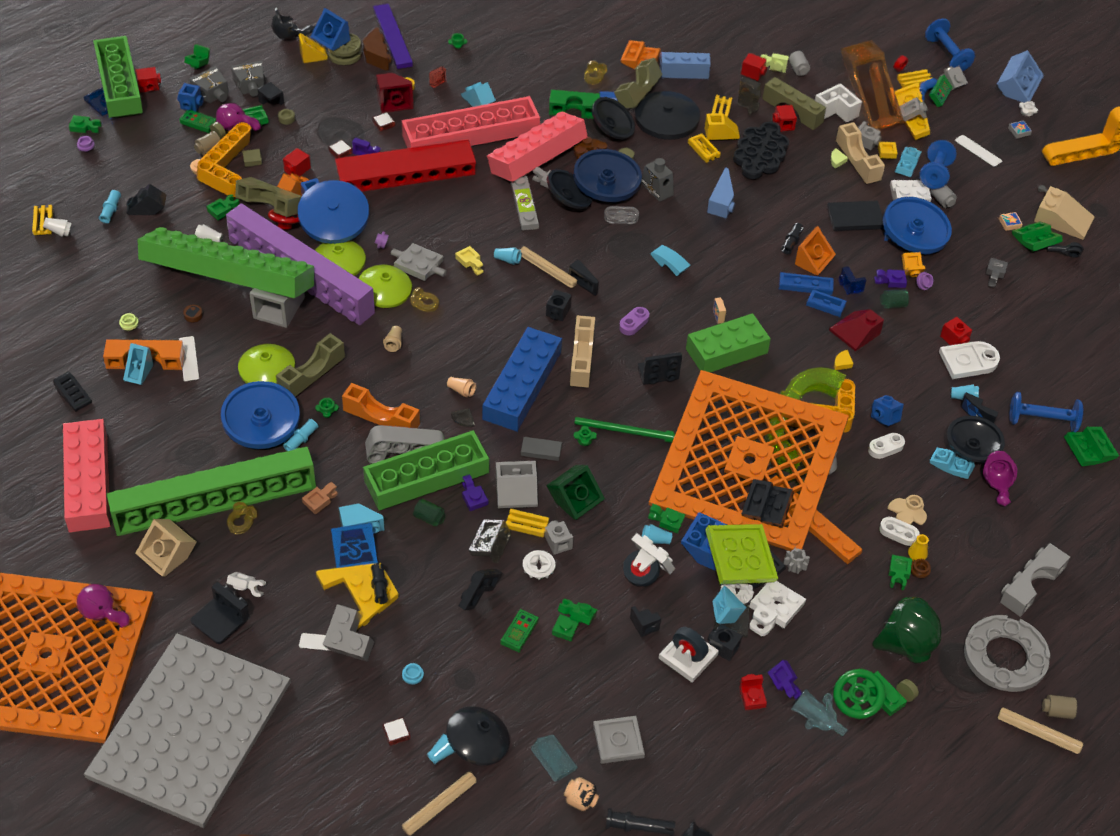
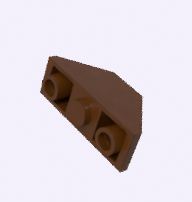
[363,27,391,70]

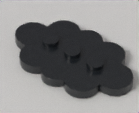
[733,121,789,179]

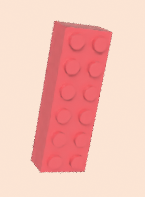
[487,112,587,182]
[63,419,110,532]

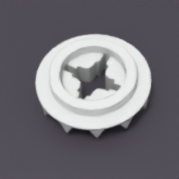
[523,550,555,580]
[721,583,754,604]

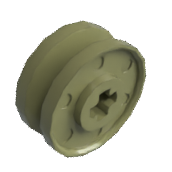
[328,33,362,65]

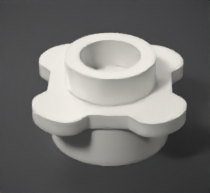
[1019,102,1038,116]

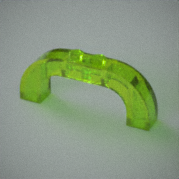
[765,367,846,474]

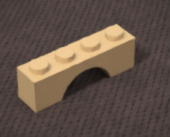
[836,122,885,184]
[570,315,595,388]

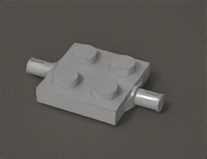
[391,243,447,281]

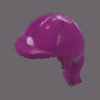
[216,103,261,131]
[983,451,1017,506]
[76,584,130,628]

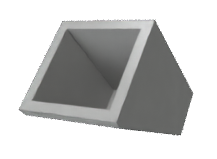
[250,288,305,328]

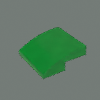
[1012,221,1063,251]
[1064,427,1119,466]

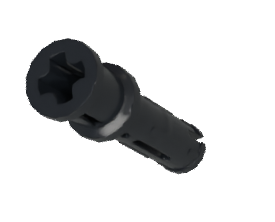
[605,808,675,836]

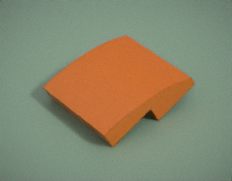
[621,40,661,69]

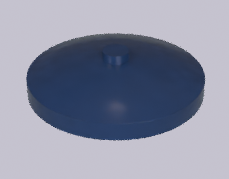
[573,149,642,202]

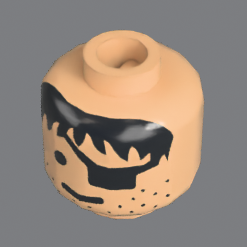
[564,777,599,811]

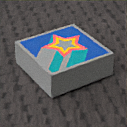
[1008,121,1032,139]

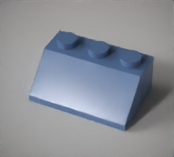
[997,51,1044,103]
[659,52,710,79]

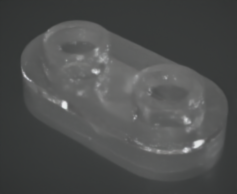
[604,206,639,224]

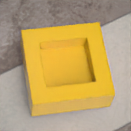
[878,142,898,159]

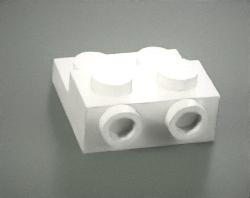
[890,180,931,202]

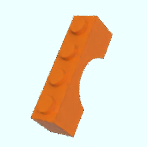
[103,339,185,370]
[342,383,420,428]

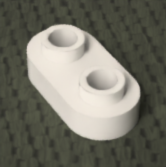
[868,433,905,459]
[879,517,919,546]

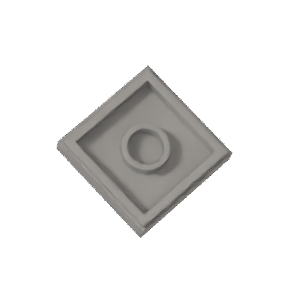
[593,716,645,764]

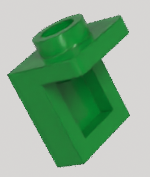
[184,44,210,68]

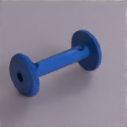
[925,18,975,71]
[920,140,957,189]
[1009,392,1083,432]

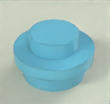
[402,663,424,684]

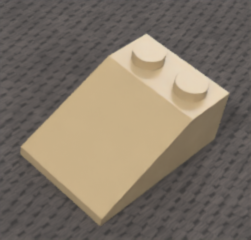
[1034,186,1094,240]

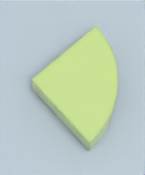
[831,149,848,169]

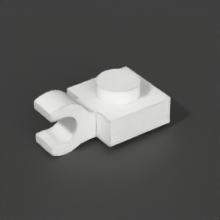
[227,572,266,597]

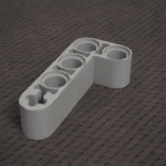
[365,425,444,464]

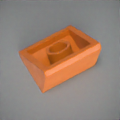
[795,226,836,275]

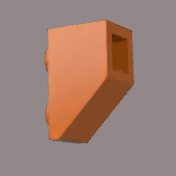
[277,173,309,196]

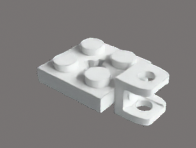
[749,581,806,636]

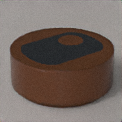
[183,305,203,322]

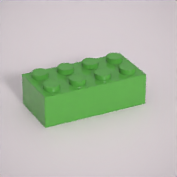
[686,313,771,372]

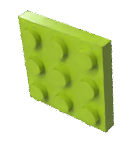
[705,524,778,584]

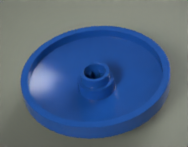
[298,180,369,244]
[883,197,952,254]
[221,381,300,449]

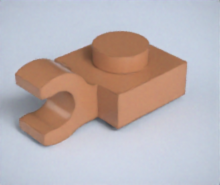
[302,482,338,515]

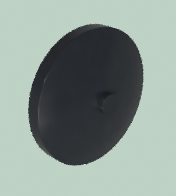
[634,91,700,140]

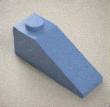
[707,168,735,218]

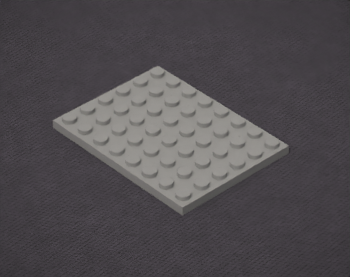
[84,633,291,828]

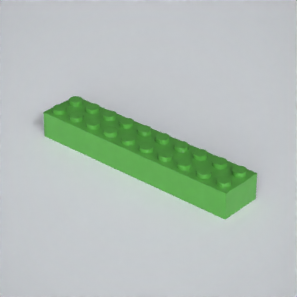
[138,227,314,298]
[107,447,316,536]

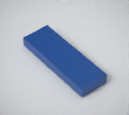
[779,272,834,295]

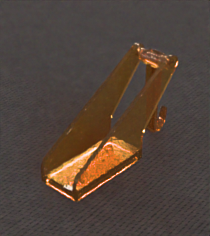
[841,40,904,129]

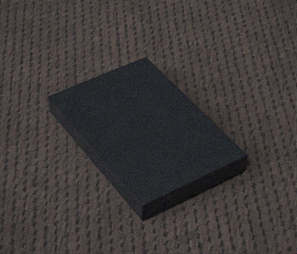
[827,200,884,231]

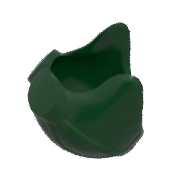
[872,597,942,663]

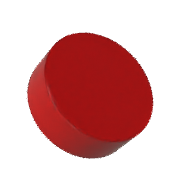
[893,55,908,72]

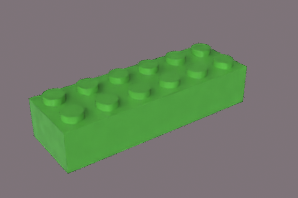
[93,36,143,118]
[363,430,489,510]

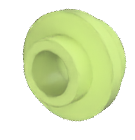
[119,313,139,330]

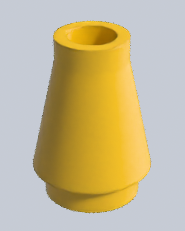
[908,534,929,561]

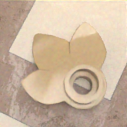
[888,495,927,525]

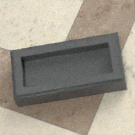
[521,437,562,461]

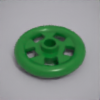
[833,669,885,719]

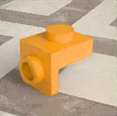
[902,252,925,277]

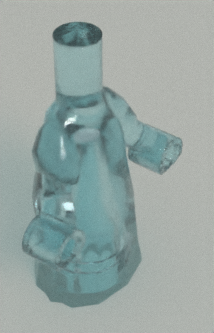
[792,689,848,736]

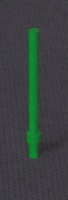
[575,417,675,443]

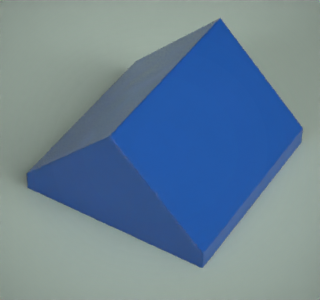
[310,8,350,51]

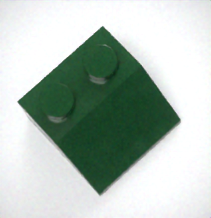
[546,465,605,520]

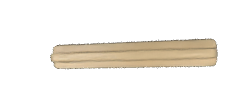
[520,247,577,288]
[998,708,1083,754]
[402,772,476,835]

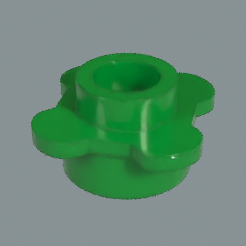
[448,33,467,48]
[315,398,339,417]
[574,426,597,446]

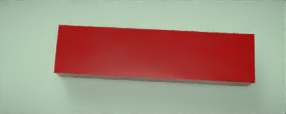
[335,139,476,192]

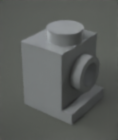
[858,121,882,150]
[545,521,573,555]

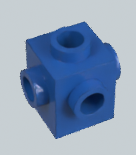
[178,83,203,112]
[871,395,904,426]

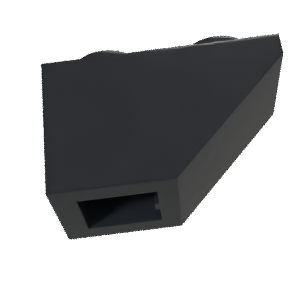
[126,183,167,215]

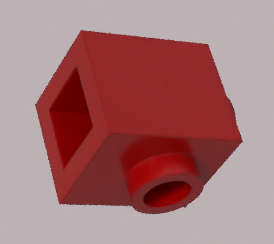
[741,53,768,81]
[135,67,161,93]
[772,105,797,131]
[283,148,311,177]
[940,317,972,345]

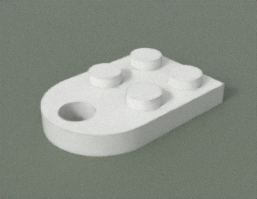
[939,341,1000,379]

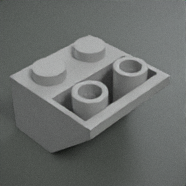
[496,461,538,508]

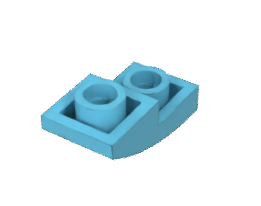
[895,147,922,177]
[651,245,690,276]
[930,447,975,479]

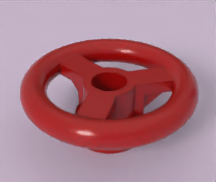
[268,209,299,229]

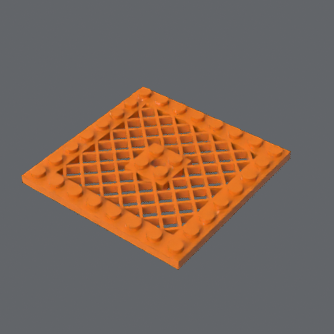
[649,370,849,551]
[0,573,154,743]

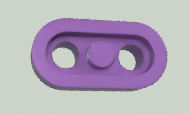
[619,307,649,335]

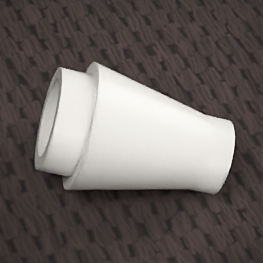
[43,217,71,237]
[195,224,223,242]

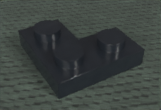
[458,569,503,610]

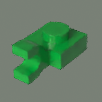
[648,504,685,534]

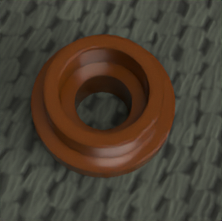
[911,559,931,578]

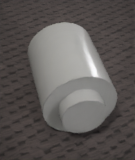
[789,51,810,76]
[930,185,957,208]

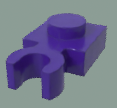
[352,137,381,156]

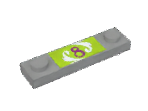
[510,176,539,230]

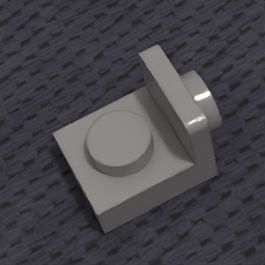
[900,97,928,121]

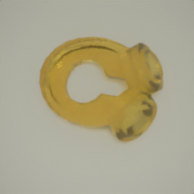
[584,60,607,84]
[410,287,439,312]
[227,502,257,534]

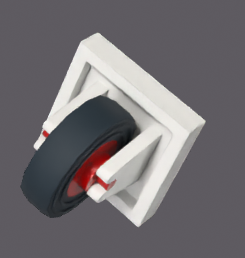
[623,533,675,587]
[659,627,719,683]

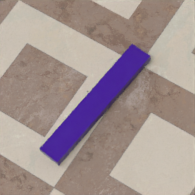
[373,4,413,69]

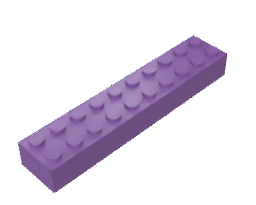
[226,203,375,325]

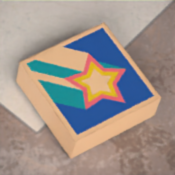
[999,212,1023,231]
[713,298,726,324]

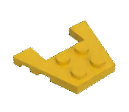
[316,563,398,630]

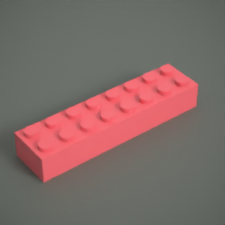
[402,96,540,148]

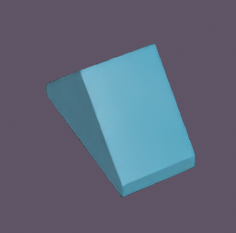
[123,343,153,385]
[713,586,747,624]

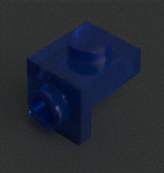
[839,266,867,295]

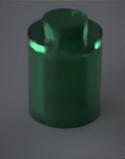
[880,289,909,308]
[413,498,446,526]

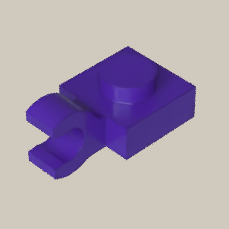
[874,270,907,288]
[462,474,488,511]
[768,660,803,699]

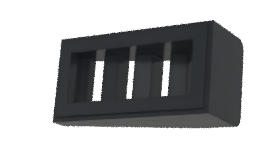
[569,259,599,296]
[53,371,92,412]

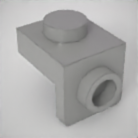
[941,66,968,90]

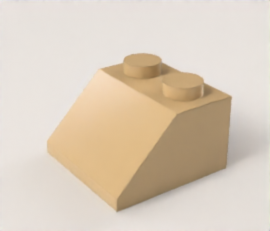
[136,519,196,577]

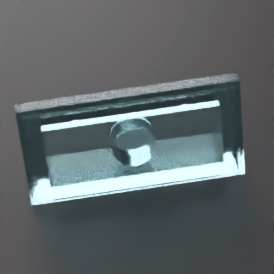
[531,735,578,781]

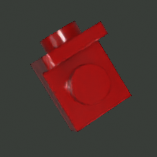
[739,674,767,710]

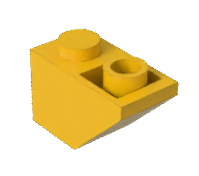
[705,113,740,140]

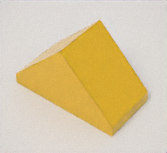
[299,33,328,63]

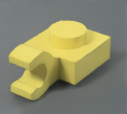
[455,246,484,275]

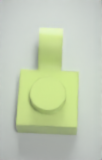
[761,53,789,73]

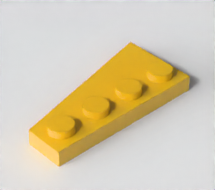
[888,82,930,140]

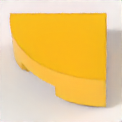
[834,350,853,370]

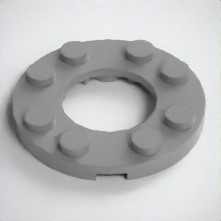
[964,615,1050,692]

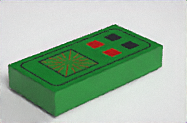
[929,75,953,107]
[179,110,216,133]
[501,609,539,653]

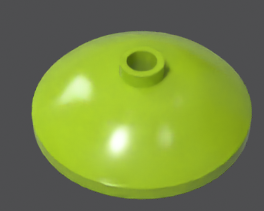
[315,240,366,276]
[359,265,412,308]
[238,344,295,384]

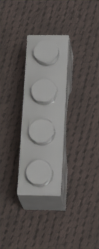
[1000,543,1070,617]

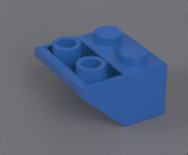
[681,512,727,571]

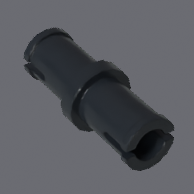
[781,223,804,254]
[371,563,388,604]

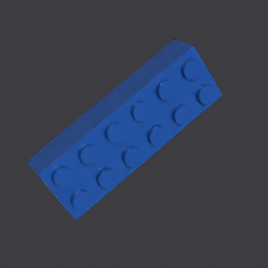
[482,327,562,432]

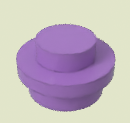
[77,136,95,152]
[375,231,389,248]
[917,272,934,290]

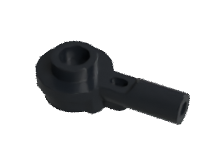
[1047,242,1084,258]

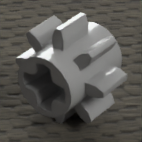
[783,548,810,574]

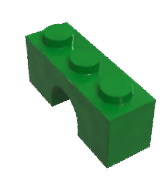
[549,90,600,119]

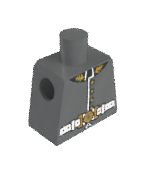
[231,61,264,96]
[189,66,228,103]
[641,158,674,202]

